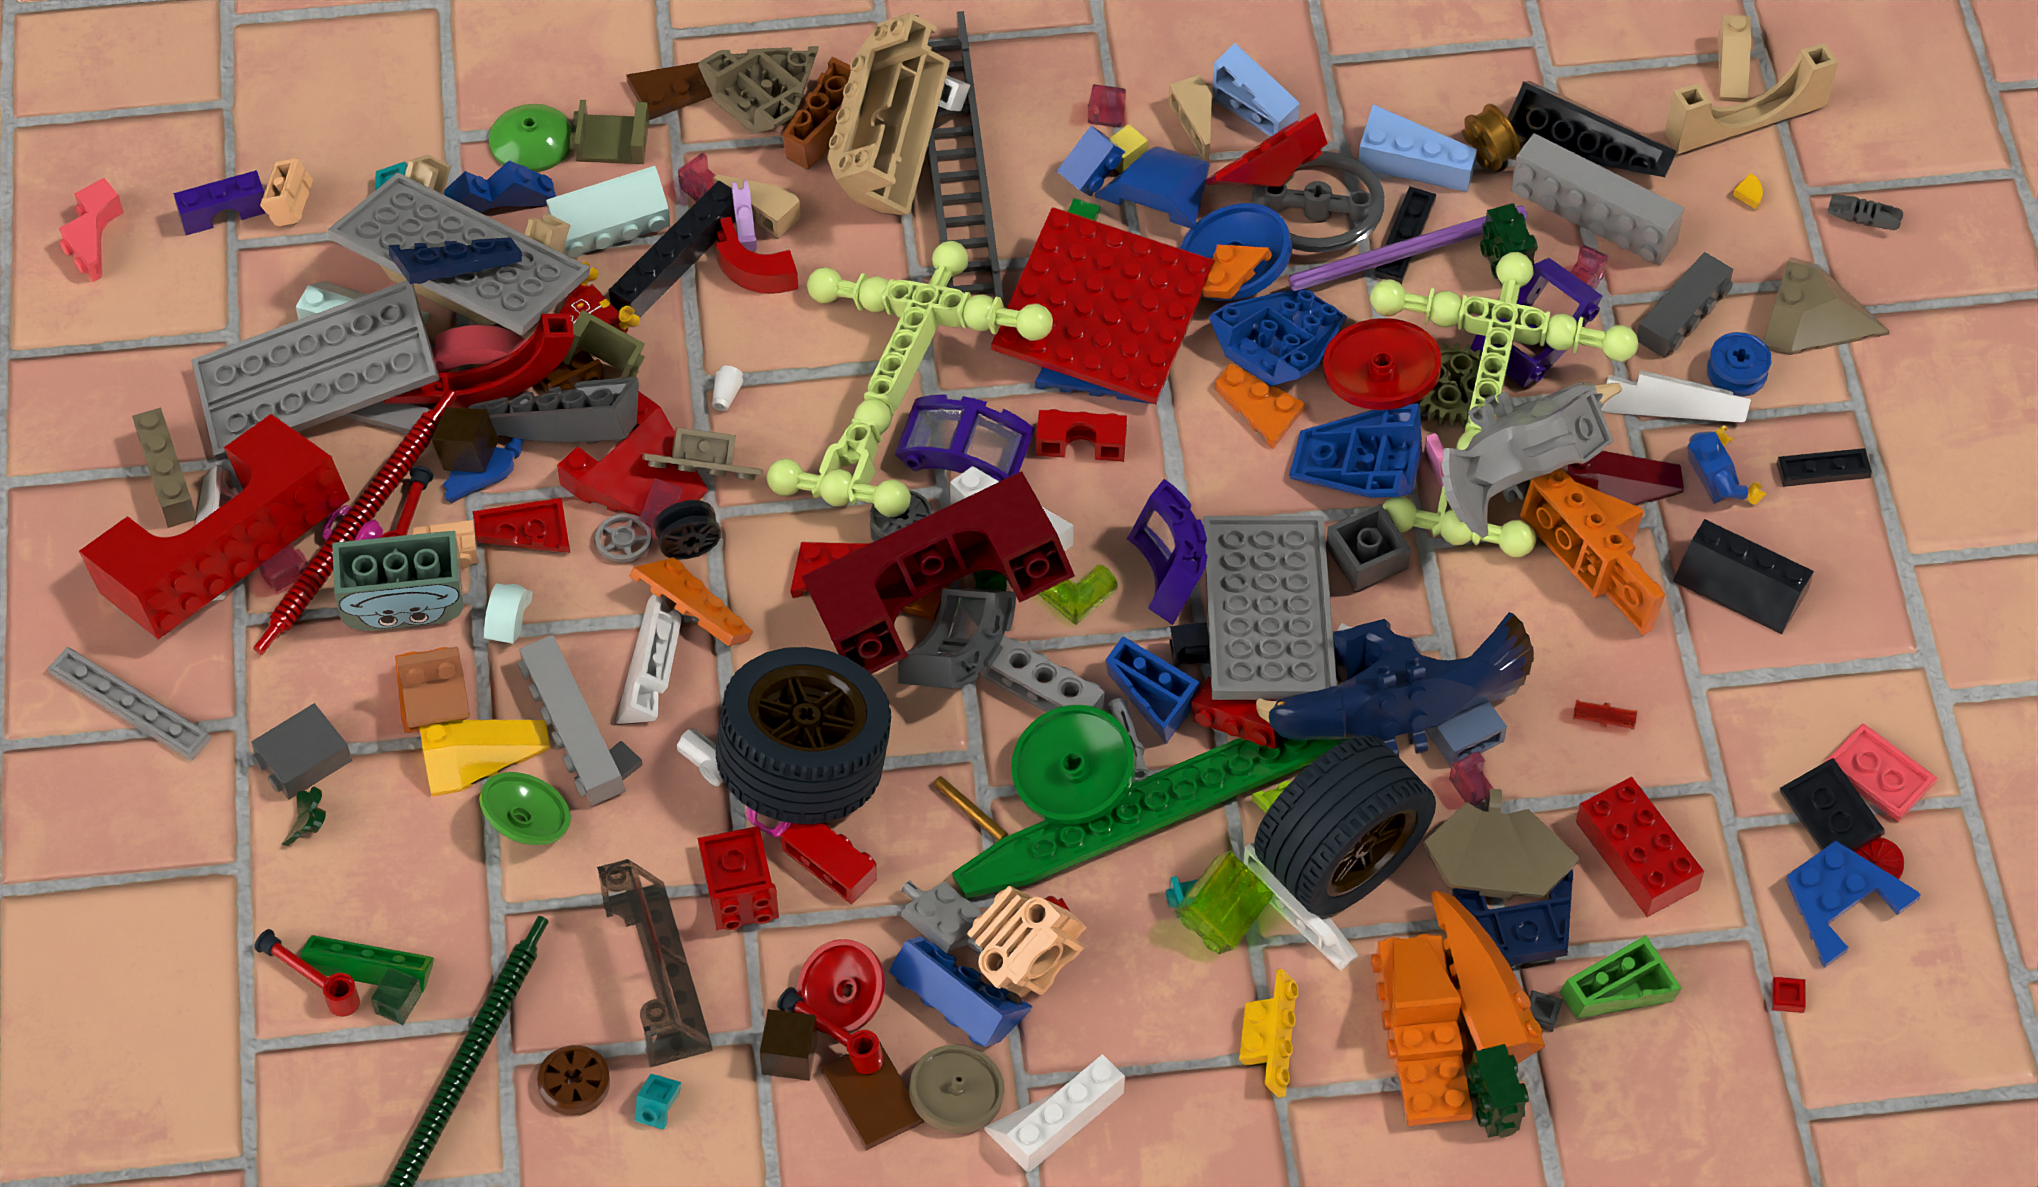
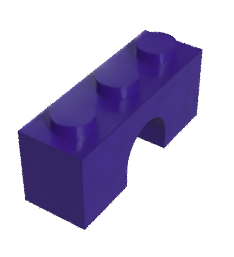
[173,170,266,236]

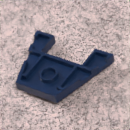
[1452,869,1573,965]

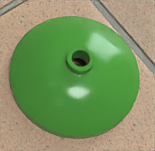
[489,104,573,172]
[479,772,571,845]

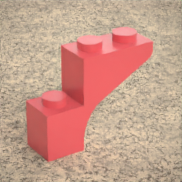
[59,178,124,282]

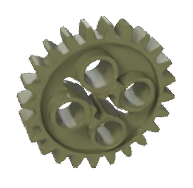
[1413,343,1497,428]

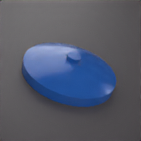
[1180,203,1292,301]

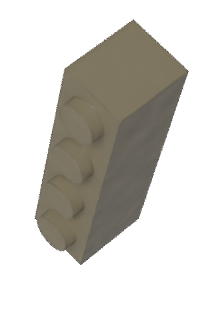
[132,407,196,528]

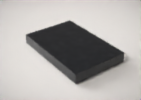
[1780,758,1885,852]

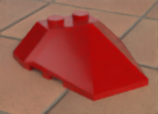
[1204,112,1328,187]

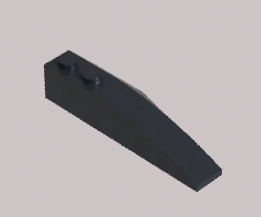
[1507,81,1677,177]

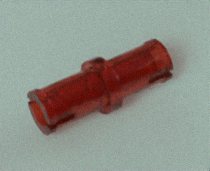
[1573,700,1638,730]

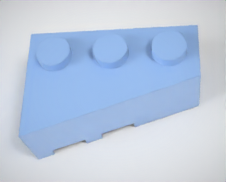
[1212,43,1300,136]

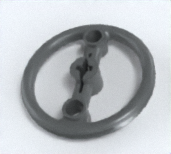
[1251,151,1385,253]

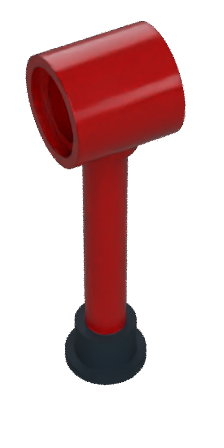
[380,466,434,538]
[254,929,360,1017]
[777,987,884,1074]

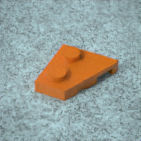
[1202,244,1272,299]

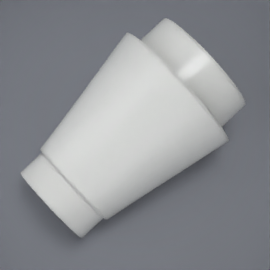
[711,365,744,411]

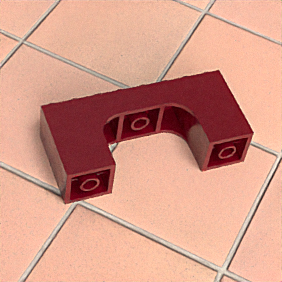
[801,471,1075,674]

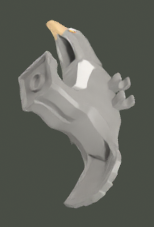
[1441,382,1622,538]

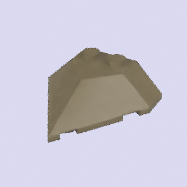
[698,46,819,133]
[1763,257,1890,355]

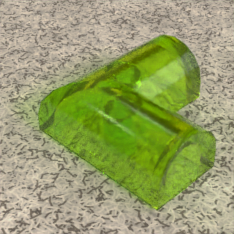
[1038,564,1118,625]

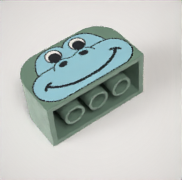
[332,531,463,631]

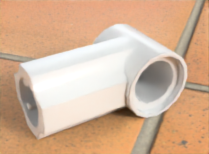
[677,728,724,786]

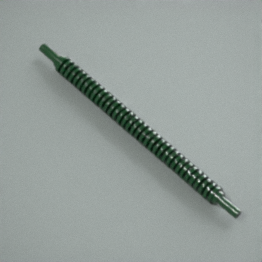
[384,916,549,1187]

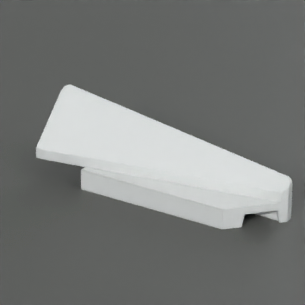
[1601,370,1751,422]
[1243,843,1358,971]

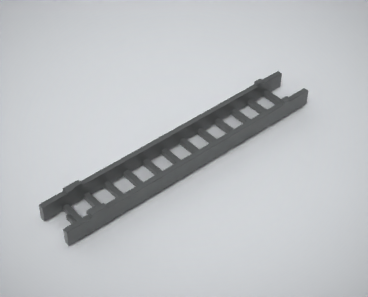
[915,11,1004,304]

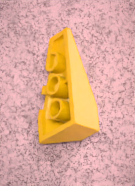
[419,720,550,797]

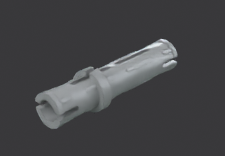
[1108,698,1149,781]

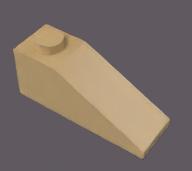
[1718,15,1751,102]
[1168,74,1214,161]
[713,174,801,239]

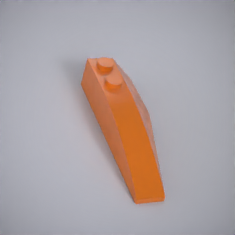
[1431,890,1546,1064]

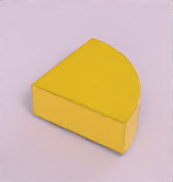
[1733,173,1763,210]

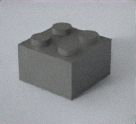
[1326,504,1411,591]

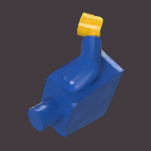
[1688,425,1767,505]

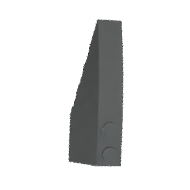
[468,377,639,443]

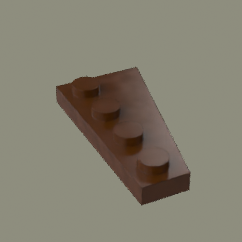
[626,62,712,120]

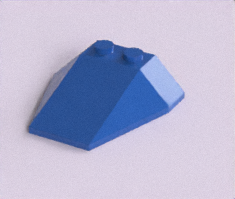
[1289,404,1422,498]

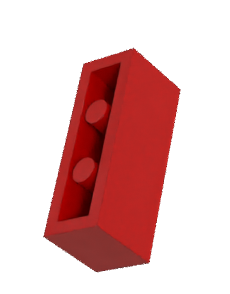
[1191,676,1284,749]
[781,822,877,905]

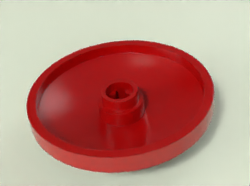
[1323,318,1442,410]

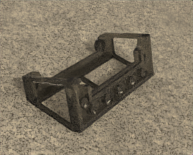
[597,859,713,1068]

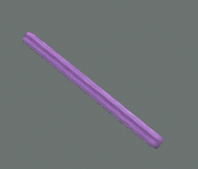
[1288,205,1527,291]

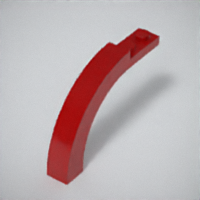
[384,314,574,408]

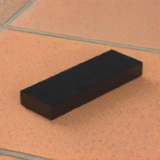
[1777,448,1872,487]

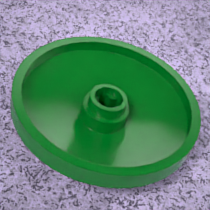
[1011,705,1136,825]

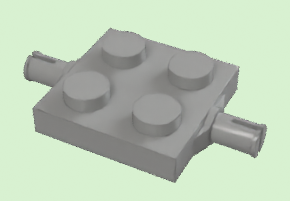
[901,880,984,956]

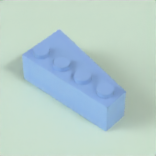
[1358,104,1477,192]

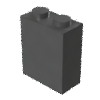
[251,703,352,800]

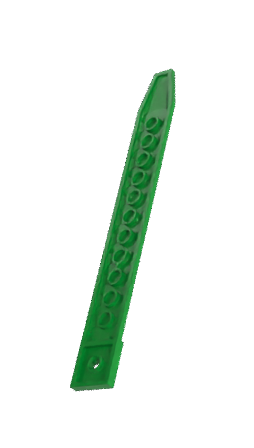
[952,738,1349,898]

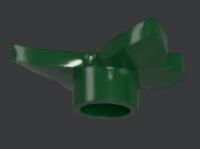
[282,786,326,847]

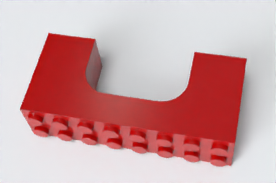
[79,414,350,640]

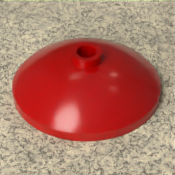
[796,939,885,1034]

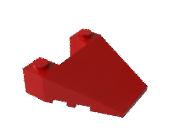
[557,391,708,525]

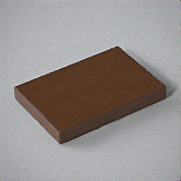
[821,1041,924,1150]

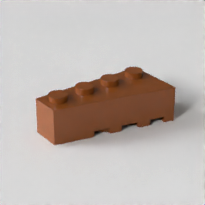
[782,56,851,170]

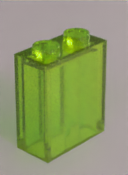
[1174,851,1275,954]

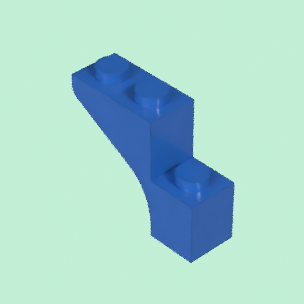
[444,161,556,213]

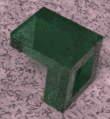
[371,968,422,1025]

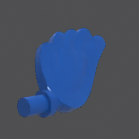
[444,437,525,503]

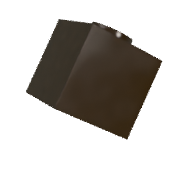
[431,407,499,472]
[759,1009,818,1081]

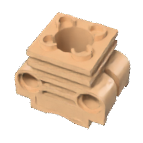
[967,886,1087,999]

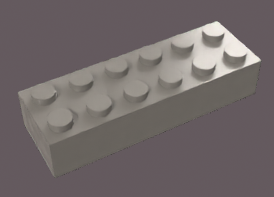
[1511,133,1684,266]

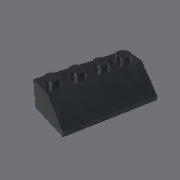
[1673,519,1814,634]

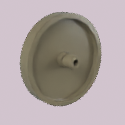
[909,1045,1005,1134]

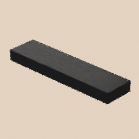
[1374,186,1437,285]

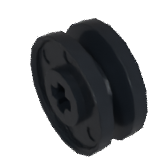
[653,500,721,560]

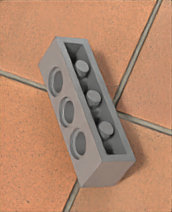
[981,635,1105,712]

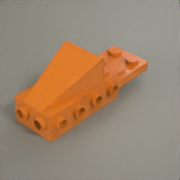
[1520,467,1665,635]
[1371,934,1473,1126]

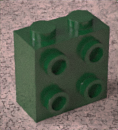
[1480,203,1538,286]
[1467,1044,1529,1138]

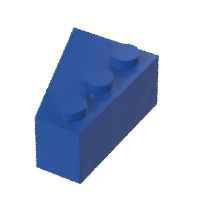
[1105,636,1200,744]

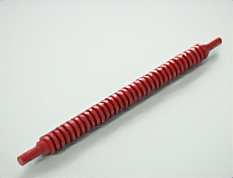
[253,390,457,655]

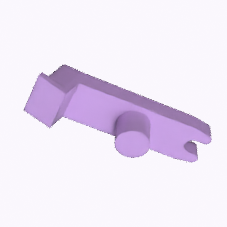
[732,180,757,251]

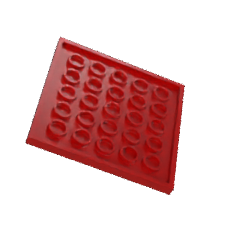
[991,207,1215,405]

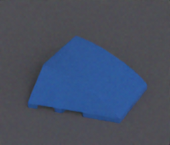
[1095,146,1210,230]

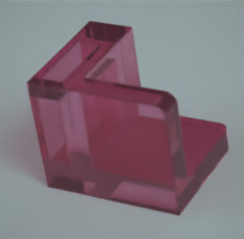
[1088,84,1126,128]
[678,153,716,202]
[1570,244,1608,290]
[1449,751,1494,806]

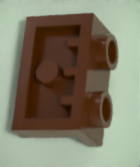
[538,350,604,394]

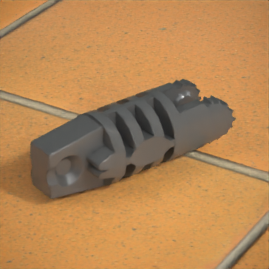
[1828,194,1903,231]

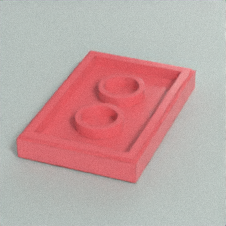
[1825,723,1937,822]

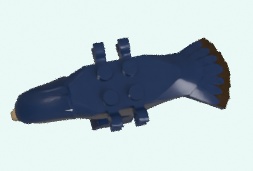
[1256,612,1534,757]

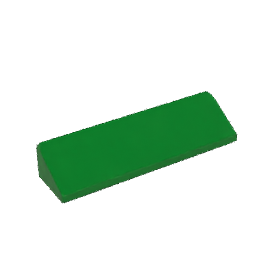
[301,935,434,993]

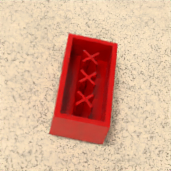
[1576,776,1704,917]

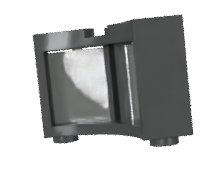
[898,588,1016,689]

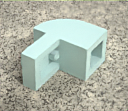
[483,583,533,644]

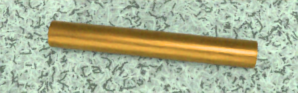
[933,776,1008,841]

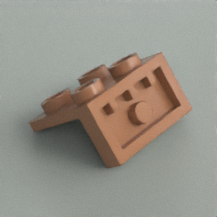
[396,647,470,728]

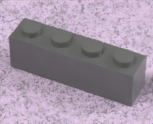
[1637,252,1733,358]

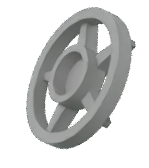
[595,513,652,562]

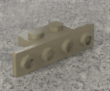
[642,427,763,480]

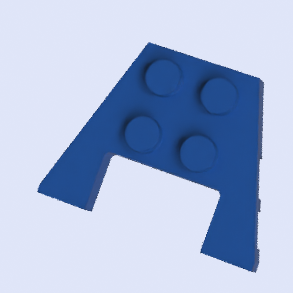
[1786,841,1921,968]

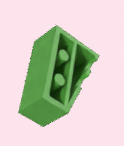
[1559,935,1682,1019]

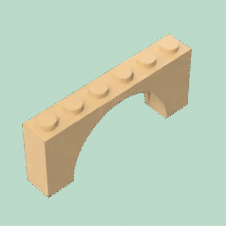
[1665,42,1838,154]

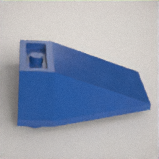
[1209,288,1347,386]

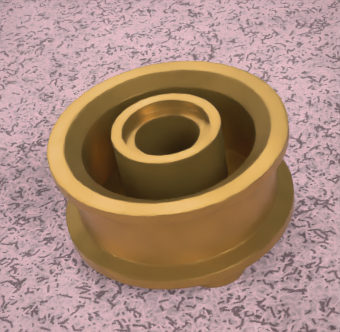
[1462,103,1521,171]

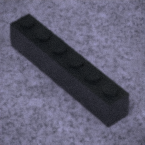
[609,180,736,318]

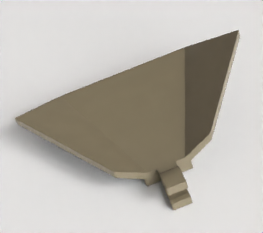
[1423,788,1580,899]

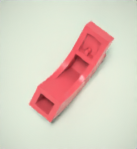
[431,325,527,373]

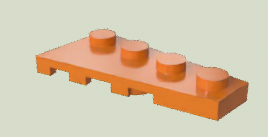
[629,557,753,646]

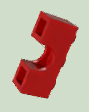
[1036,409,1127,462]

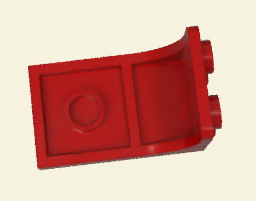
[697,826,779,930]

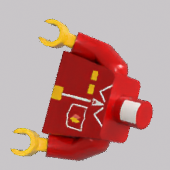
[559,261,640,351]

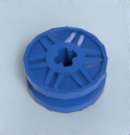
[1707,332,1772,396]

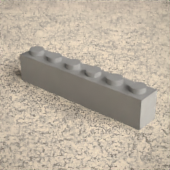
[518,635,626,806]

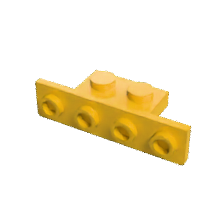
[1239,969,1299,1098]

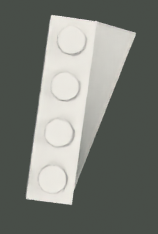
[984,1054,1125,1174]

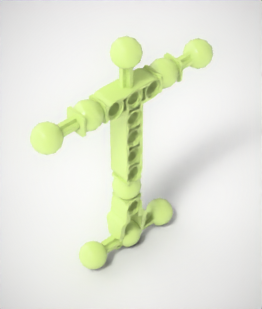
[767,241,1053,517]
[1370,252,1638,557]

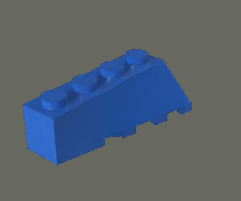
[888,936,1033,1047]

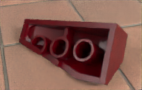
[1562,451,1684,505]

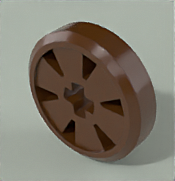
[537,1045,610,1115]

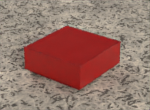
[1772,977,1806,1013]

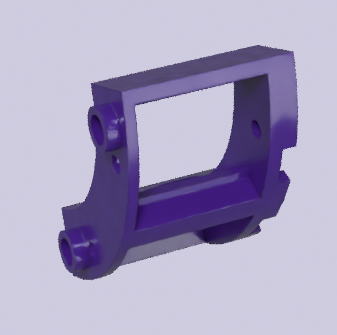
[1470,258,1603,388]

